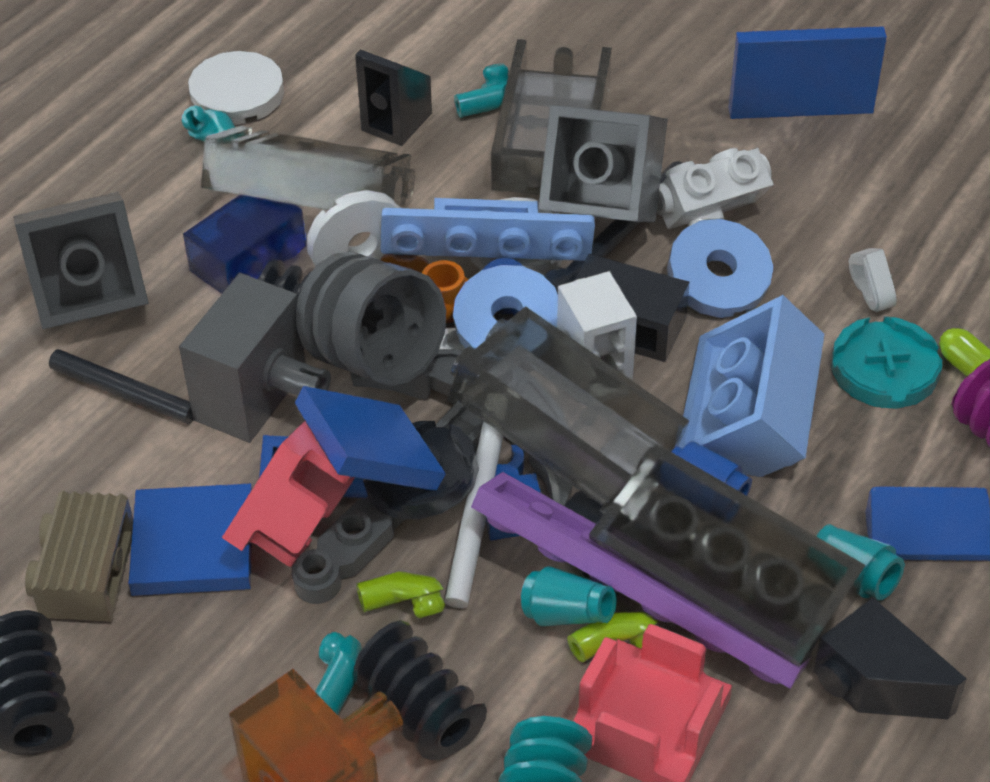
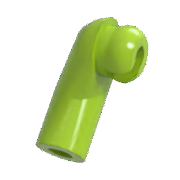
[939,328,990,376]
[356,571,445,618]
[567,612,658,663]

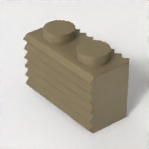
[25,490,133,622]

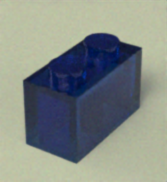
[183,181,307,294]

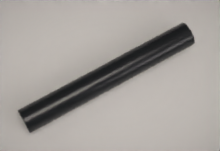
[49,349,193,424]

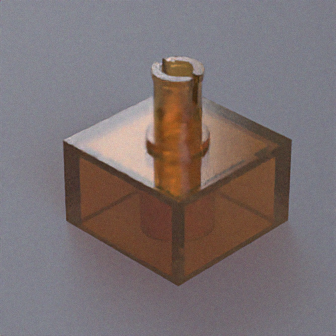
[229,669,403,782]

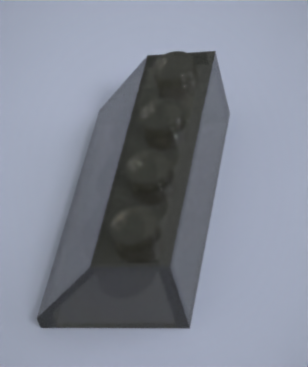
[589,443,866,667]

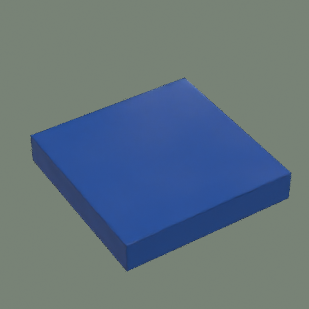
[295,386,446,490]
[128,483,252,596]

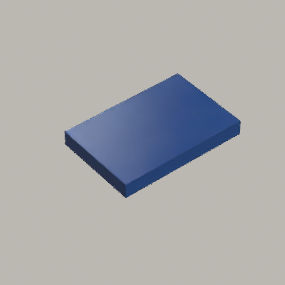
[728,26,887,119]

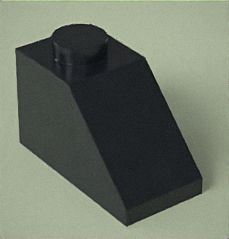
[355,49,432,146]
[813,598,967,720]

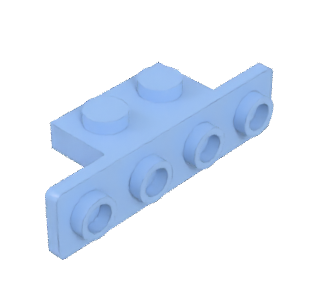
[381,198,595,261]

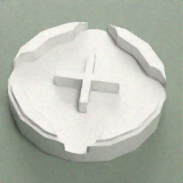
[188,51,284,125]

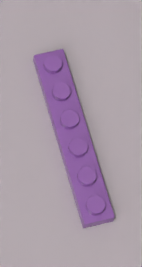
[471,472,816,689]

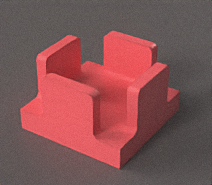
[222,421,355,567]
[573,624,732,782]

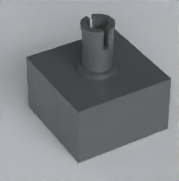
[538,105,668,222]
[13,192,149,329]
[179,273,331,443]

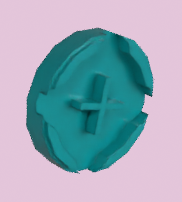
[832,316,942,409]

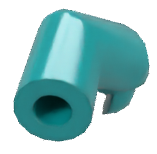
[454,63,513,118]
[181,105,245,161]
[309,632,362,718]

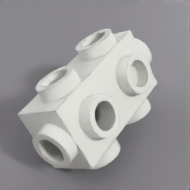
[657,148,774,229]

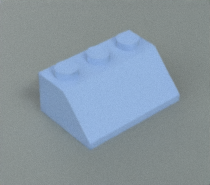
[677,295,824,477]

